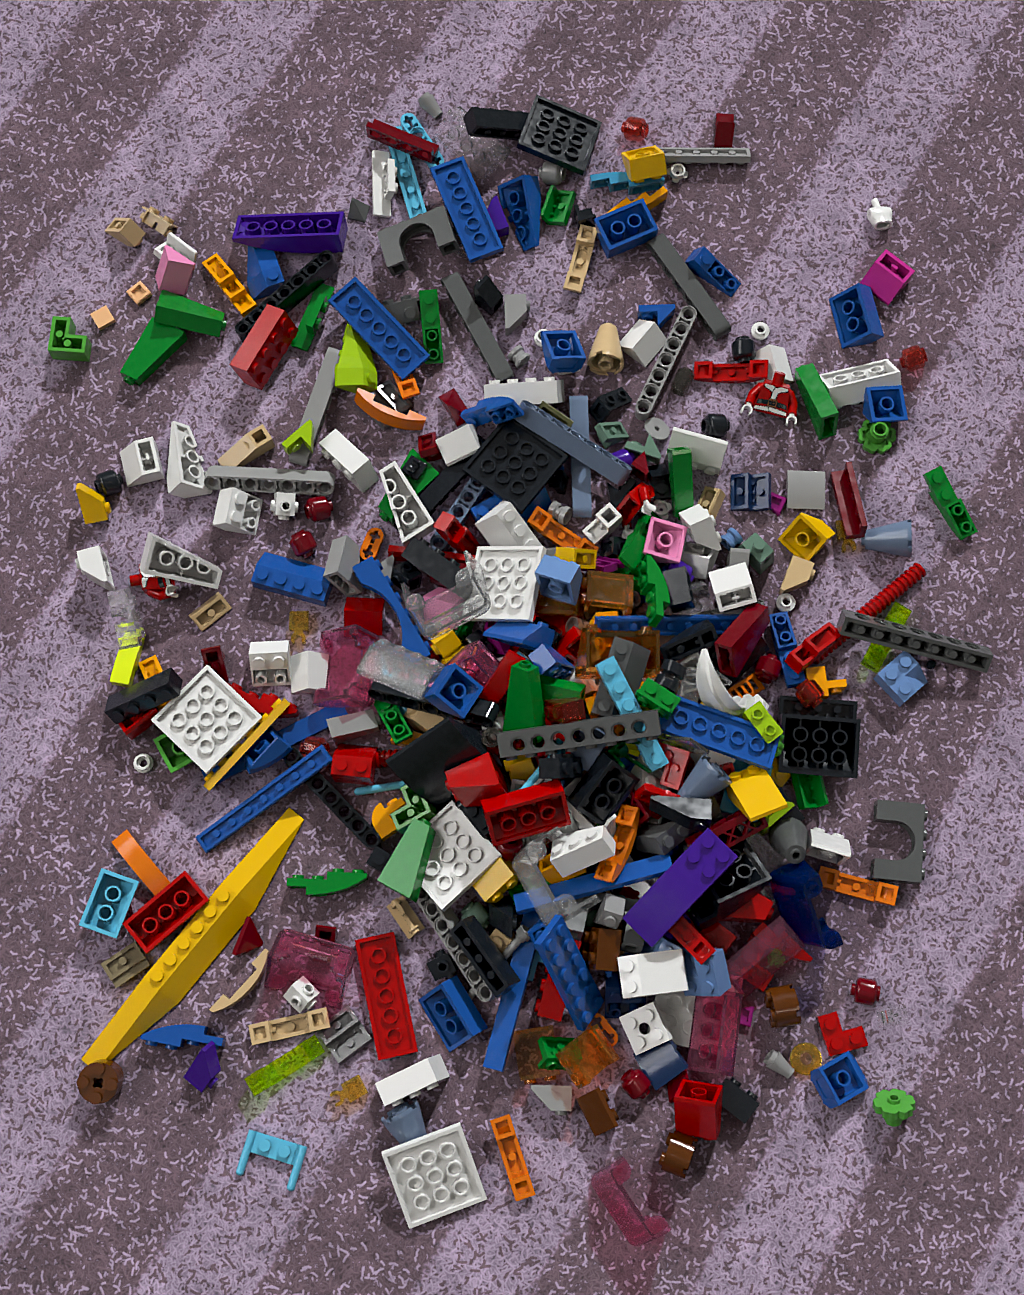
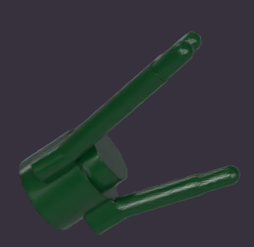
[607,740,652,773]

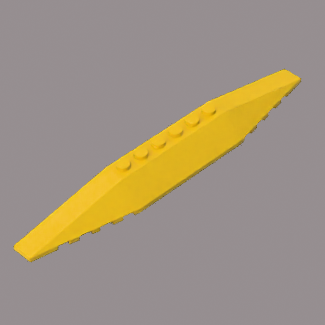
[81,808,304,1065]

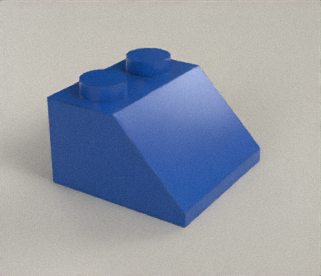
[424,663,484,719]

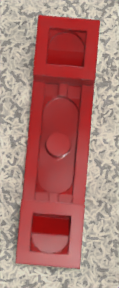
[694,360,769,384]
[478,649,526,704]
[669,916,716,965]

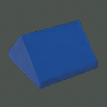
[863,385,908,423]

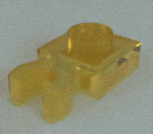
[835,520,856,553]
[289,611,309,644]
[330,1074,369,1107]

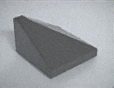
[348,198,370,223]

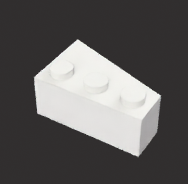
[319,429,379,493]
[550,825,616,878]
[375,1054,450,1107]

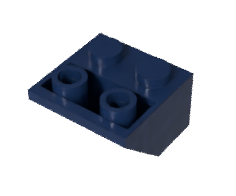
[604,971,646,1018]

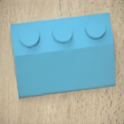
[79,868,139,939]

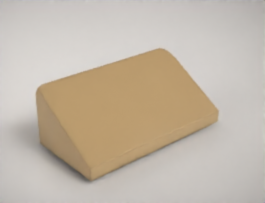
[697,486,726,519]
[188,592,232,632]

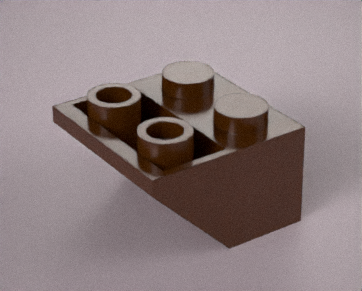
[580,926,622,971]
[576,1087,620,1137]

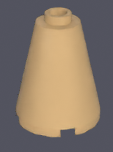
[587,323,624,376]

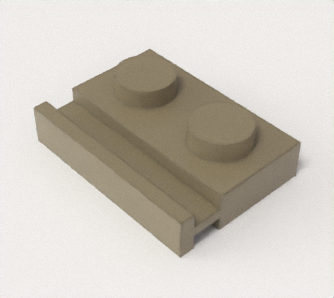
[101,941,151,989]

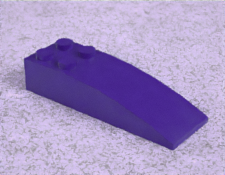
[232,211,348,254]
[623,828,738,947]

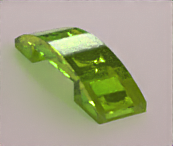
[860,601,912,673]
[244,1034,325,1097]

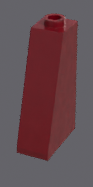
[714,603,770,678]

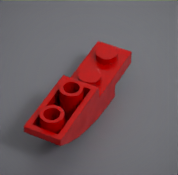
[226,682,300,718]

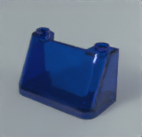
[769,860,843,949]

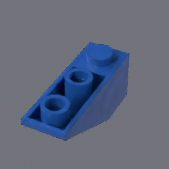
[685,246,741,297]
[528,643,575,679]

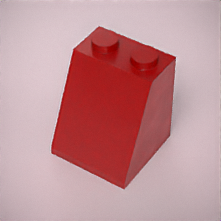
[331,744,378,786]
[445,752,509,807]
[721,894,775,924]
[674,1079,723,1141]

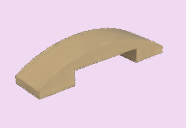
[563,224,597,293]
[209,948,271,1013]
[248,1007,331,1045]

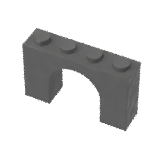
[377,205,460,276]
[634,795,722,855]
[870,799,928,885]
[564,892,644,954]

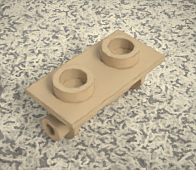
[140,206,178,237]
[386,896,425,939]

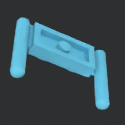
[236,1129,307,1191]

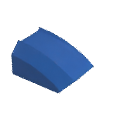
[541,330,586,374]
[242,725,292,774]
[810,1051,869,1109]

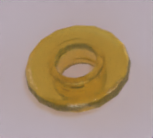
[790,1042,822,1075]

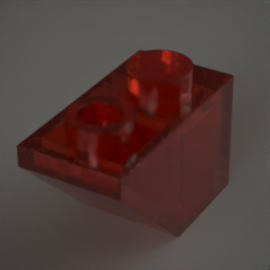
[544,697,586,724]

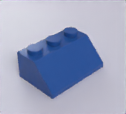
[594,198,659,259]
[829,283,884,349]
[483,621,556,650]
[418,975,488,1052]

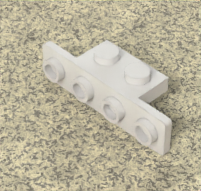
[371,150,398,218]

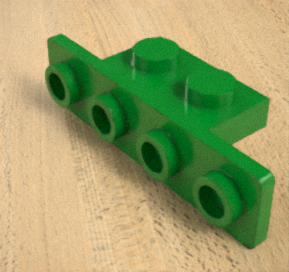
[291,283,335,352]

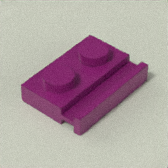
[581,556,624,576]

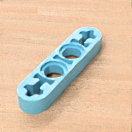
[400,113,444,168]

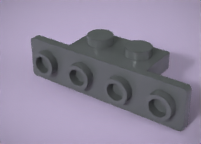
[382,292,421,324]

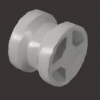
[507,345,531,369]

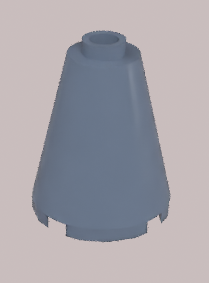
[861,519,912,557]
[677,754,732,799]
[381,1099,427,1144]

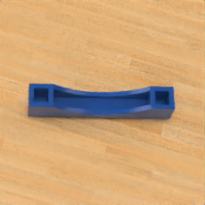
[352,556,432,668]

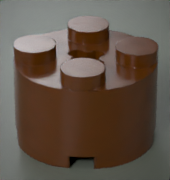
[764,984,801,1029]
[76,1059,124,1105]
[658,1130,698,1179]

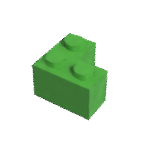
[48,316,92,362]
[391,785,438,835]

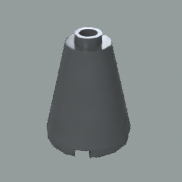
[769,817,808,864]

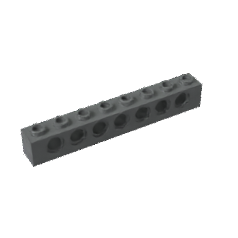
[836,609,994,673]
[496,709,662,761]

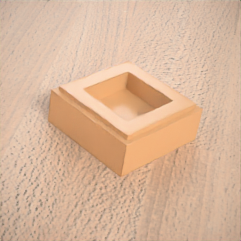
[126,281,152,306]
[90,305,116,330]

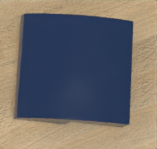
[730,472,771,512]
[633,1039,689,1090]

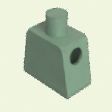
[737,533,774,574]

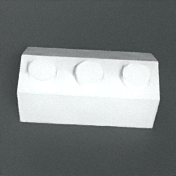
[665,427,728,475]
[475,501,542,546]

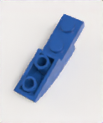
[460,396,524,427]
[769,611,807,689]
[140,1024,226,1050]

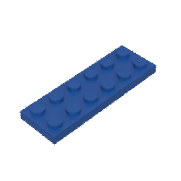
[430,156,504,263]
[328,276,430,381]
[659,696,781,771]
[534,914,604,1031]

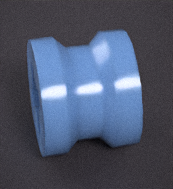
[721,528,743,551]

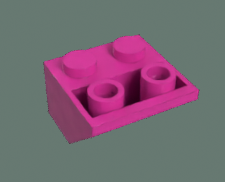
[860,249,915,306]

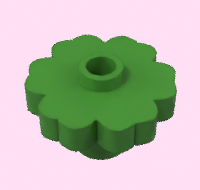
[857,420,896,454]
[873,1089,916,1127]

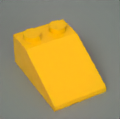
[726,765,788,822]

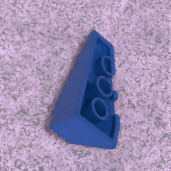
[498,175,541,251]
[247,246,285,301]

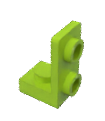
[742,701,783,744]

